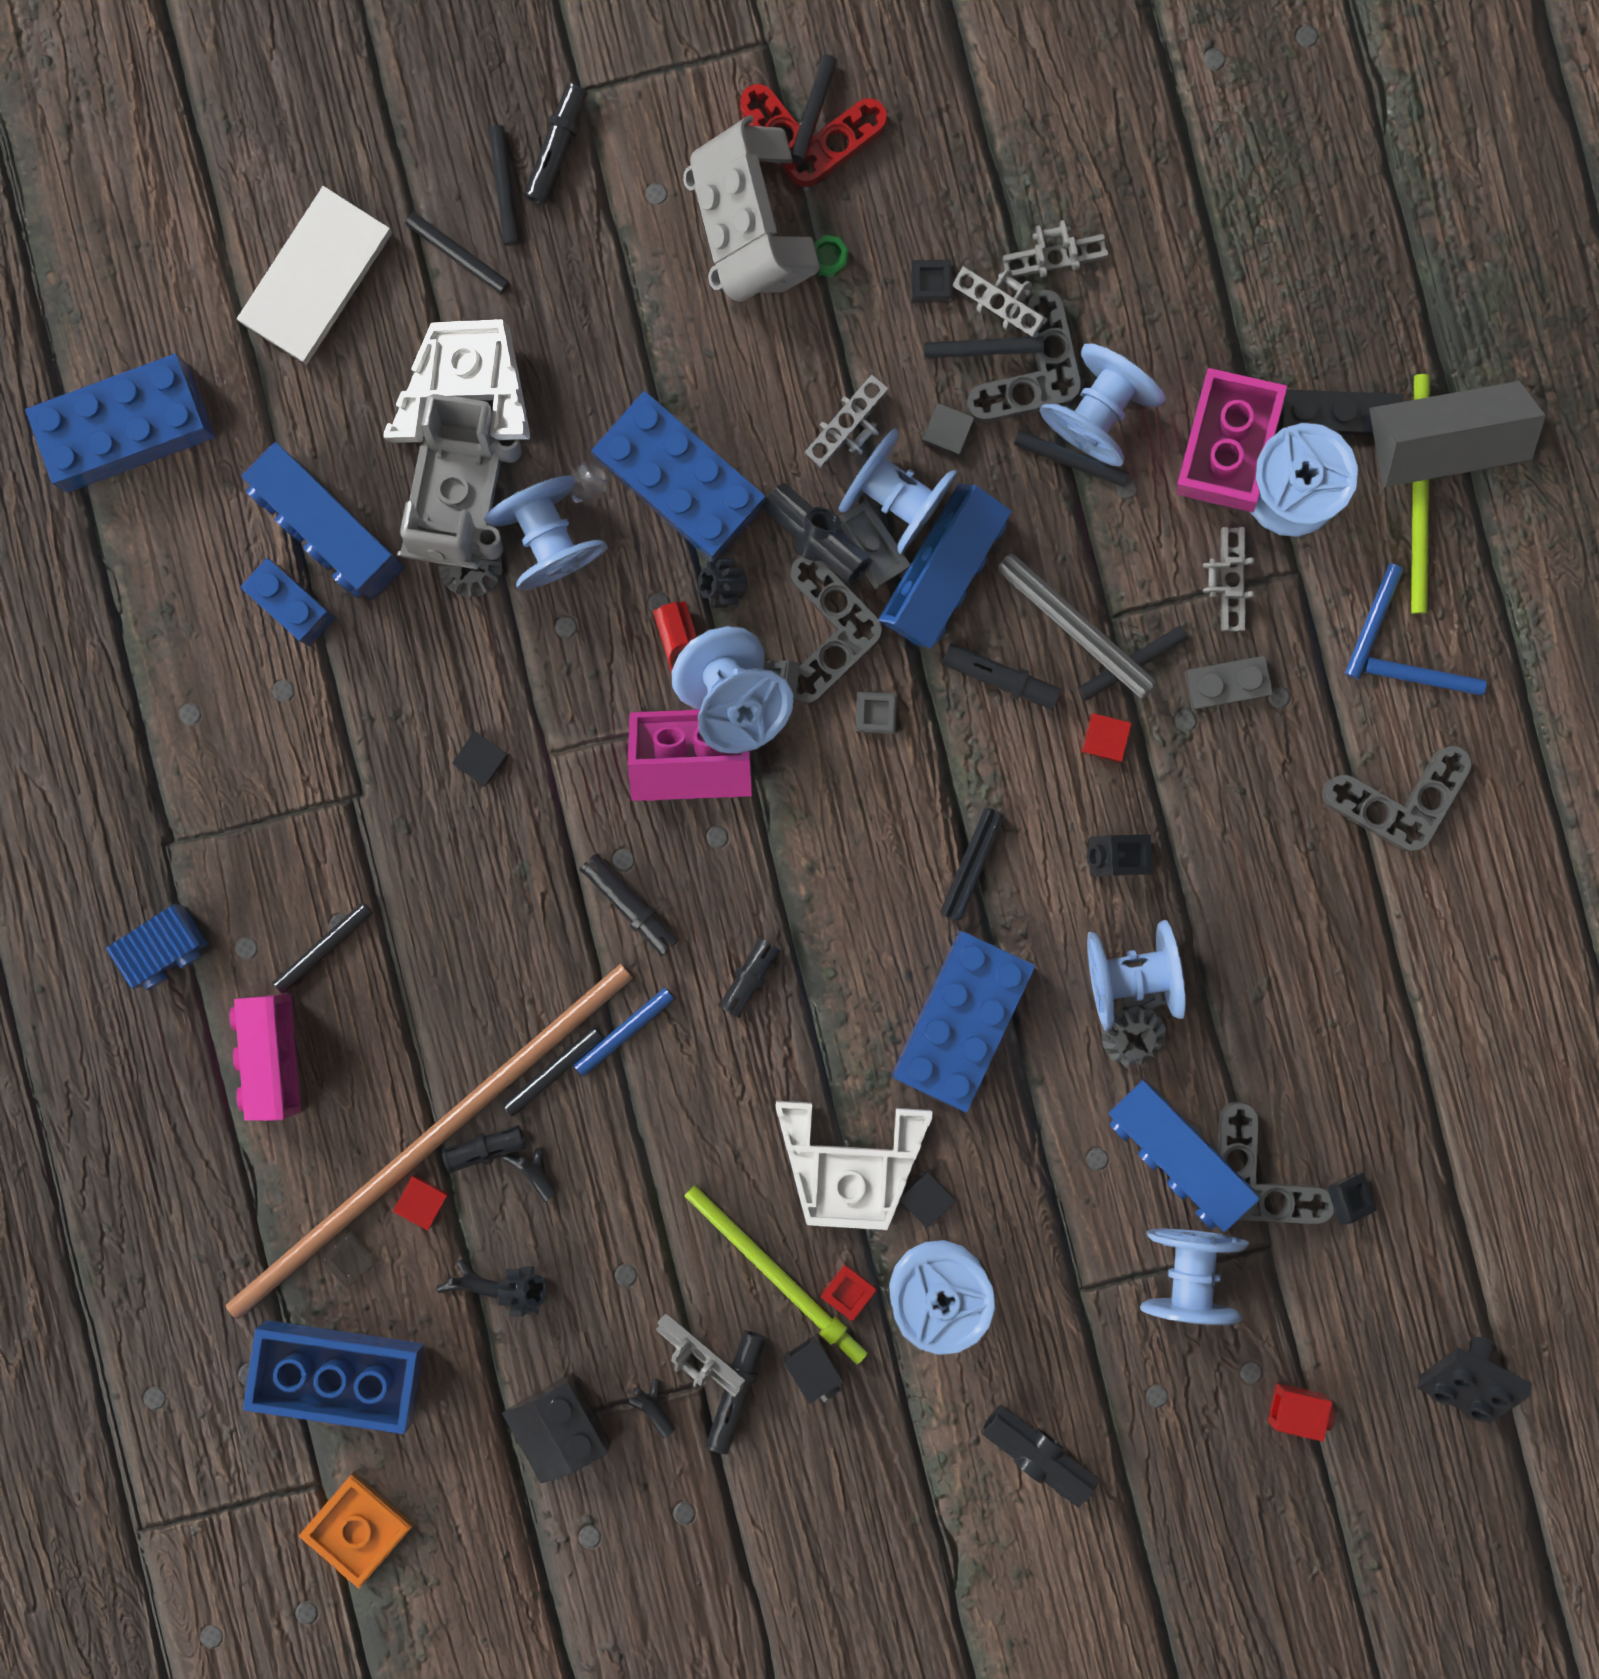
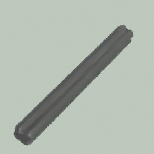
[998,554,1156,698]

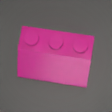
[628,710,752,801]
[229,993,301,1120]

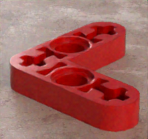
[740,84,887,187]

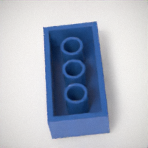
[25,353,216,493]
[591,391,765,561]
[241,442,405,601]
[891,931,1035,1113]
[243,1320,425,1434]

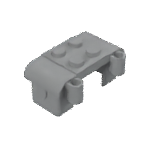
[683,115,820,302]
[397,394,522,569]

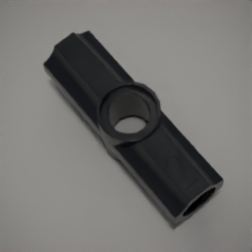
[762,483,873,586]
[981,1404,1099,1508]

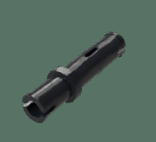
[524,83,588,205]
[941,643,1061,710]
[579,853,680,957]
[706,1330,766,1455]

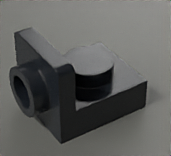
[1087,834,1153,877]

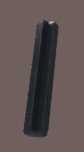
[940,808,1004,921]

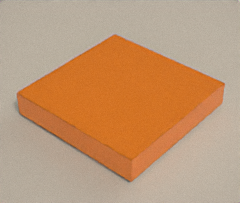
[299,1472,414,1589]

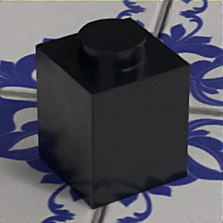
[783,1334,843,1404]

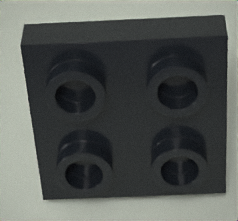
[1417,1337,1532,1424]

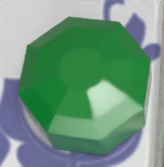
[814,235,848,278]

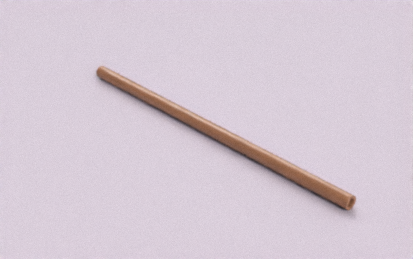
[226,963,633,1320]

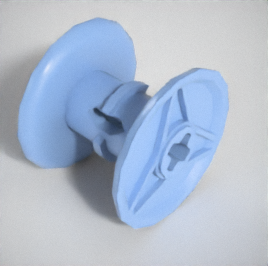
[1039,344,1166,466]
[1250,423,1358,537]
[838,428,958,555]
[484,476,608,591]
[672,626,793,754]
[1087,920,1185,1031]
[1140,1228,1249,1324]
[889,1240,995,1355]

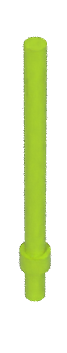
[1411,374,1430,614]
[684,1185,868,1365]

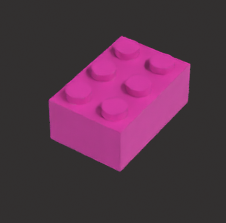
[1176,368,1287,513]

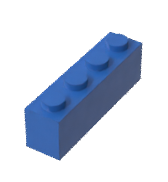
[878,483,1012,649]
[1108,1078,1260,1233]

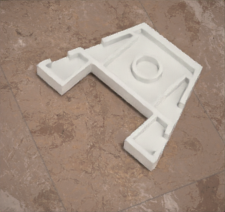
[383,320,530,443]
[776,1101,933,1230]

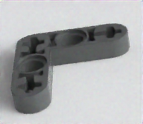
[966,290,1080,423]
[790,556,882,704]
[1322,746,1471,851]
[1217,1102,1334,1224]

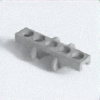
[1002,220,1108,278]
[952,266,1048,338]
[804,374,888,469]
[1203,527,1255,631]
[656,1314,745,1397]

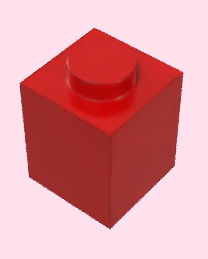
[1268,1383,1335,1442]

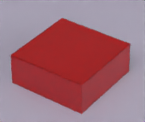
[1081,713,1131,762]
[392,1174,449,1231]
[820,1263,877,1321]

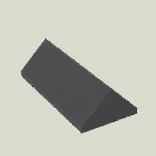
[1369,381,1546,488]

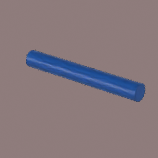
[1344,564,1404,680]
[1364,657,1486,696]
[574,987,675,1077]

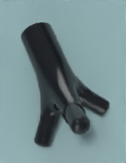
[503,1148,557,1202]
[436,1259,499,1299]
[629,1379,675,1438]

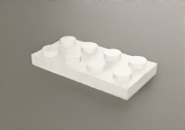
[237,186,392,365]

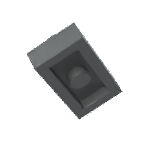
[839,500,910,590]
[1184,656,1273,710]

